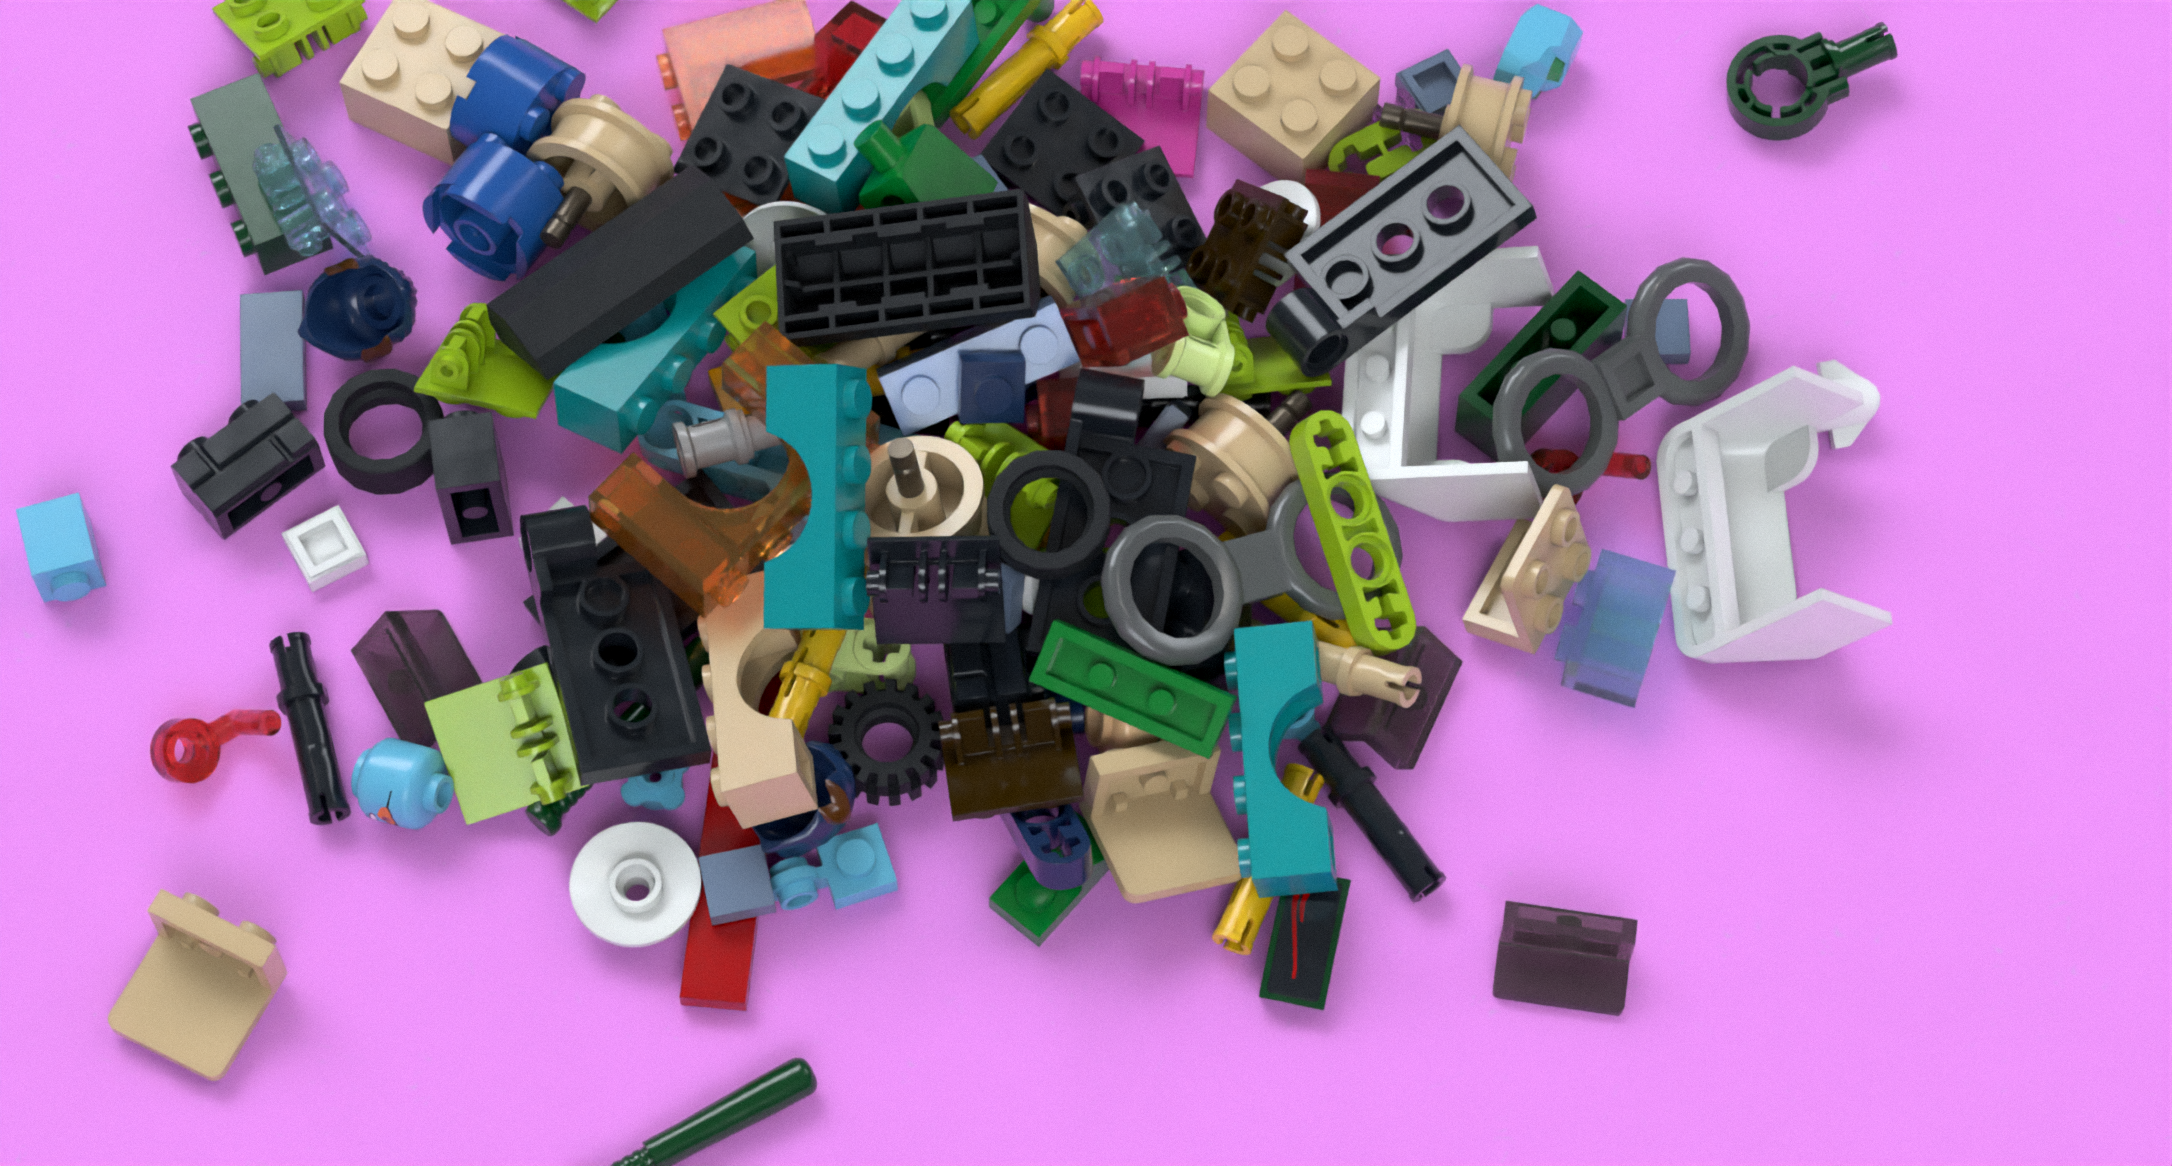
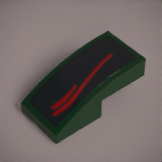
[1259,877,1351,1010]

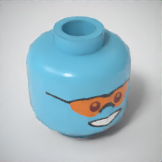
[351,738,454,830]

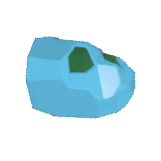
[1493,4,1583,99]

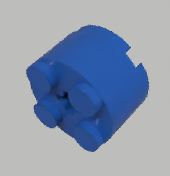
[450,34,586,156]
[422,133,564,281]

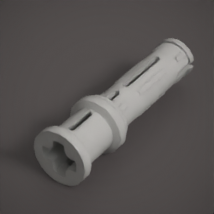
[672,408,869,479]

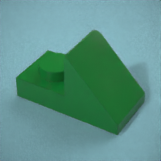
[989,810,1109,947]

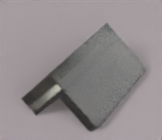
[351,609,483,747]
[1322,626,1463,770]
[1492,901,1638,1016]

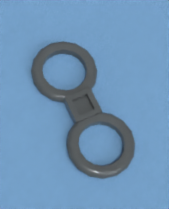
[1492,257,1750,498]
[1100,472,1403,666]

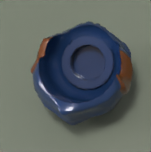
[298,255,418,363]
[752,740,856,858]

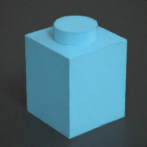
[16,493,106,603]

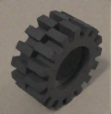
[828,679,945,806]

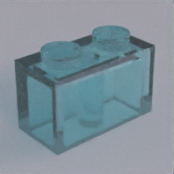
[1554,549,1676,708]

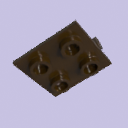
[1185,179,1309,323]
[938,697,1085,822]

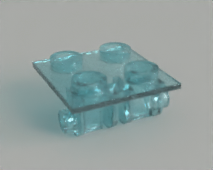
[252,124,372,258]
[1055,201,1200,367]

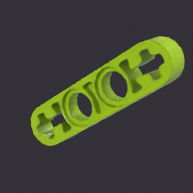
[1289,410,1417,657]

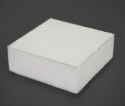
[281,505,369,592]

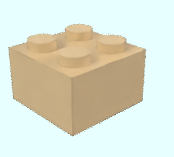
[339,0,505,166]
[1206,10,1381,188]

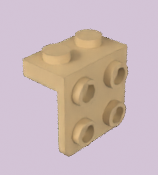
[1462,484,1591,655]
[1079,740,1242,903]
[108,889,288,1081]

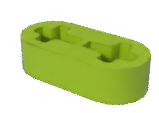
[1328,109,1438,197]

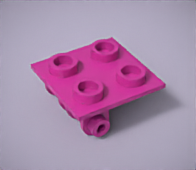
[1080,56,1205,178]

